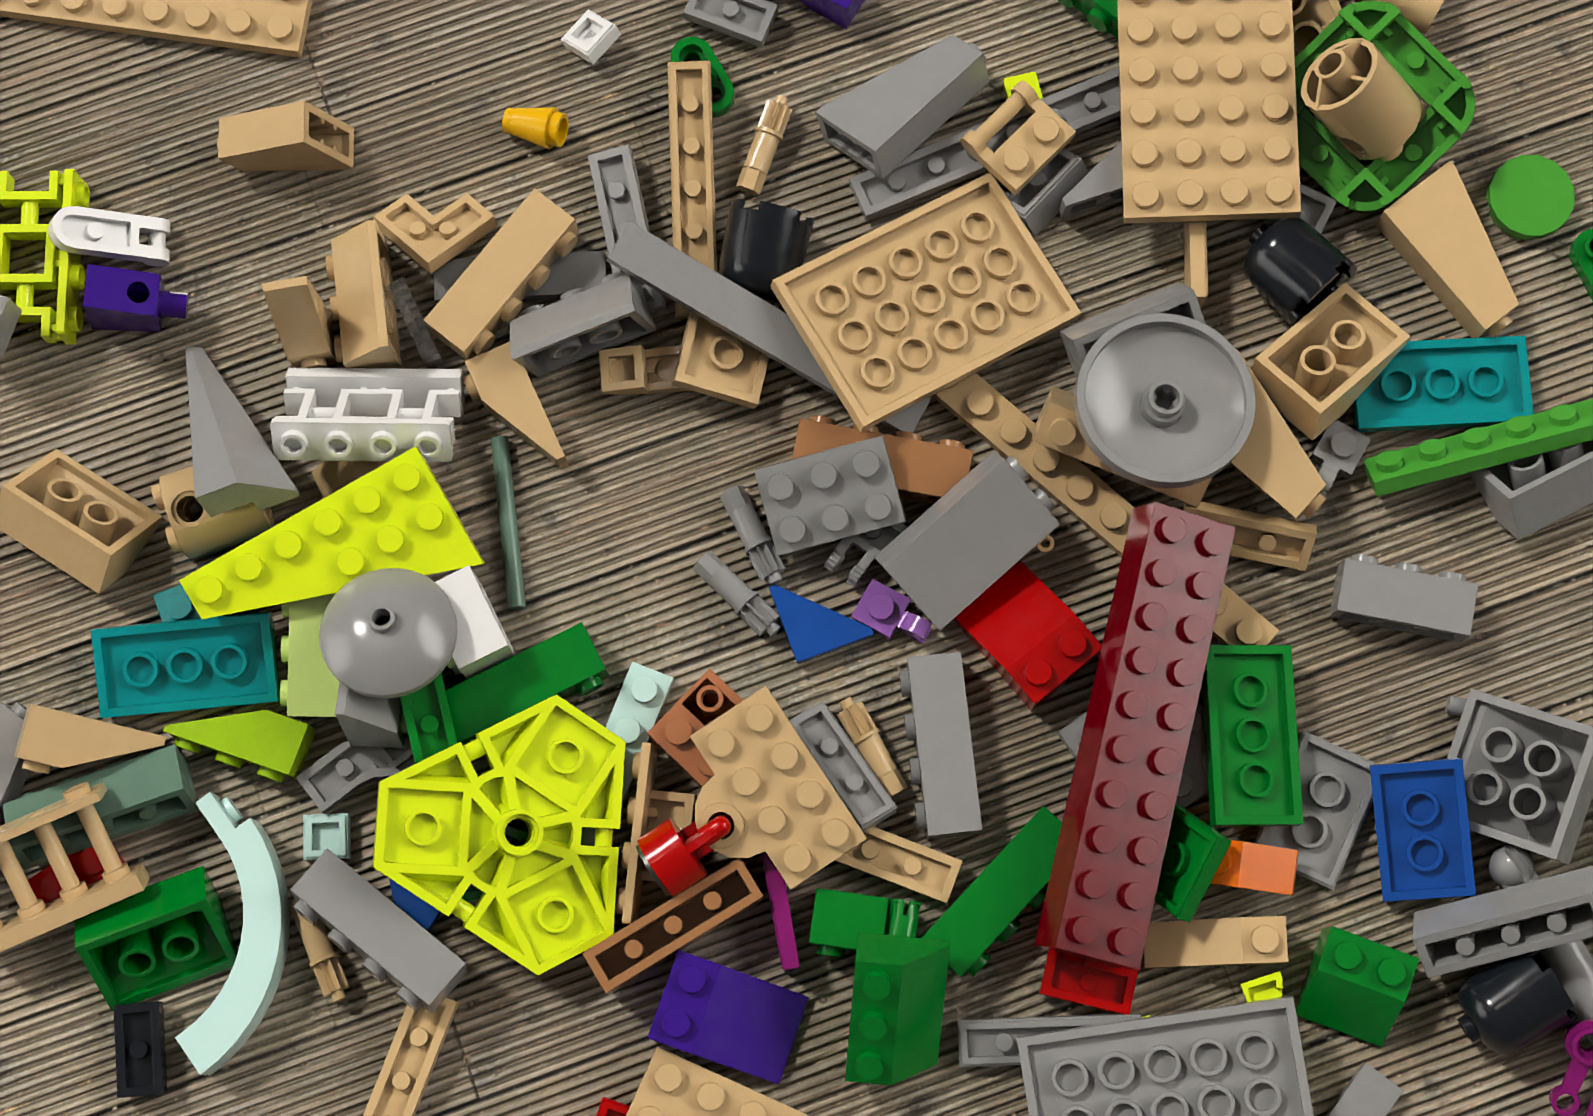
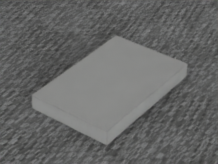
[1252,730,1376,891]

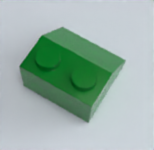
[1296,926,1420,1047]

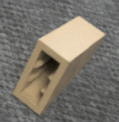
[217,101,354,171]

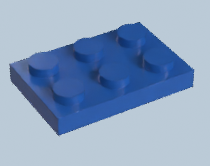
[1370,758,1476,902]

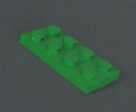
[1202,645,1304,827]

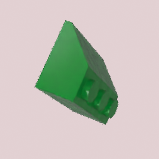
[74,866,238,1011]
[845,933,950,1085]

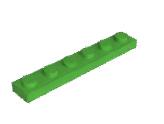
[1363,399,1593,497]

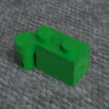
[809,888,922,958]

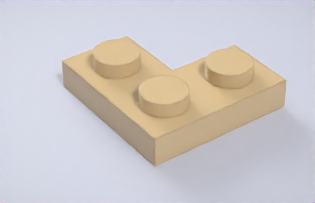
[374,193,497,274]

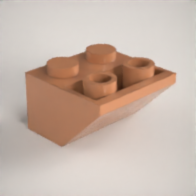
[647,668,743,788]

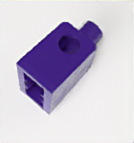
[83,264,189,332]

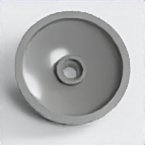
[319,568,458,699]

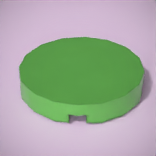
[1486,155,1575,240]

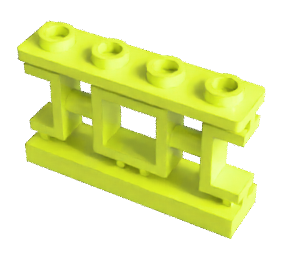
[0,169,90,345]

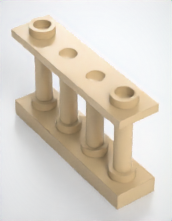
[0,782,150,952]

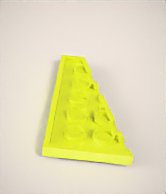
[179,446,485,619]

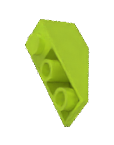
[163,710,317,783]

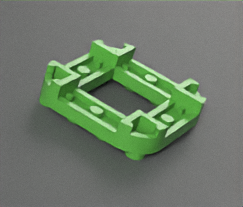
[1295,0,1475,214]

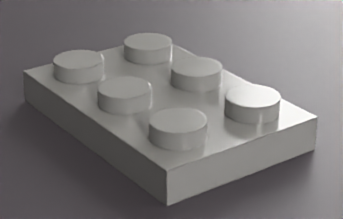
[754,435,906,556]

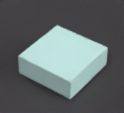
[303,813,351,861]

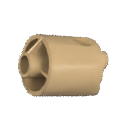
[1301,38,1426,161]
[151,465,275,559]

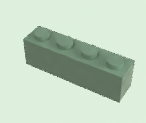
[2,744,199,869]

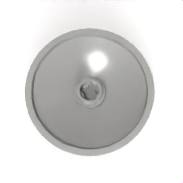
[1074,313,1256,488]

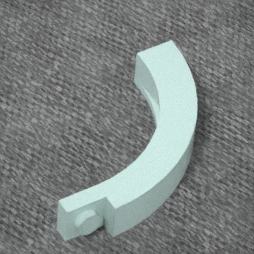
[175,792,290,1076]

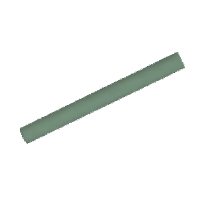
[491,436,526,610]

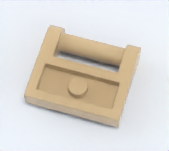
[960,80,1076,195]

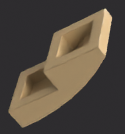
[599,345,691,395]

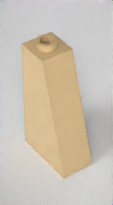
[1375,161,1519,338]
[1230,349,1327,521]

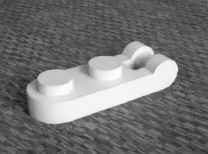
[48,206,171,267]

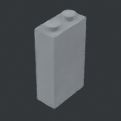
[874,451,1060,631]

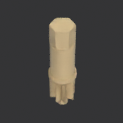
[736,95,792,196]
[837,697,908,797]
[289,901,350,1003]

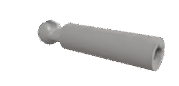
[1488,844,1593,1046]

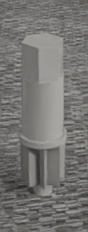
[720,485,785,585]
[693,551,781,637]

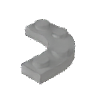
[296,734,415,814]

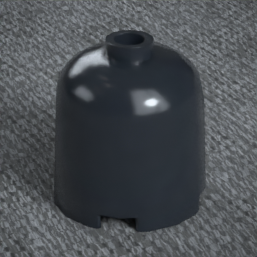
[719,199,815,301]
[1244,218,1357,326]
[1457,951,1578,1055]

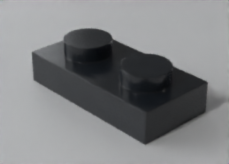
[113,1001,168,1098]

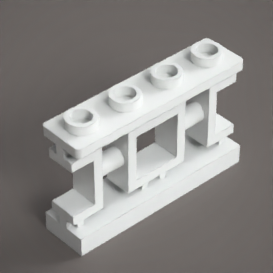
[270,367,465,462]

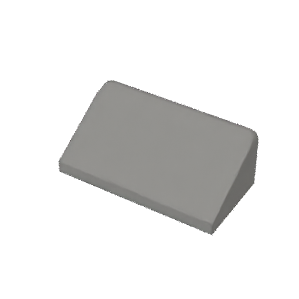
[1005,148,1089,236]

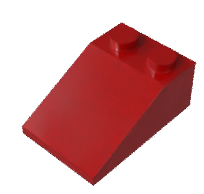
[953,560,1102,712]

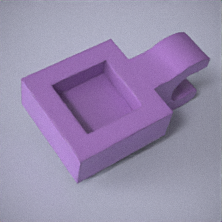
[851,579,932,644]

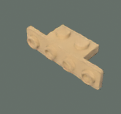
[616,742,697,925]

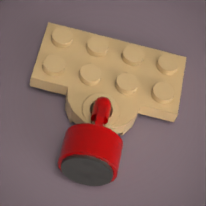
[636,685,867,897]

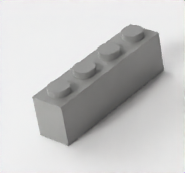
[899,652,982,840]
[290,848,468,1014]
[1412,866,1593,978]

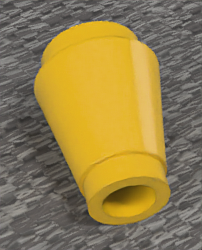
[502,107,569,150]

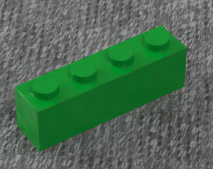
[446,622,609,745]
[922,806,1062,979]

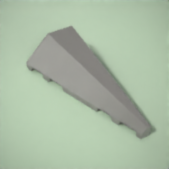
[185,346,300,517]

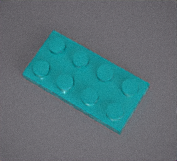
[1353,336,1534,432]
[90,612,280,718]

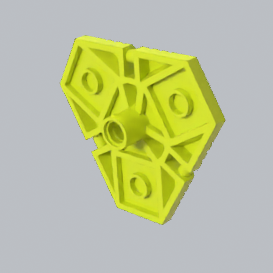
[372,694,626,975]

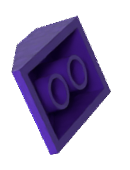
[647,950,809,1084]

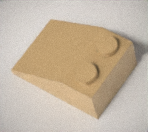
[1252,283,1411,441]

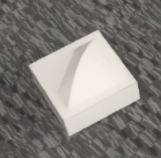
[560,9,621,65]

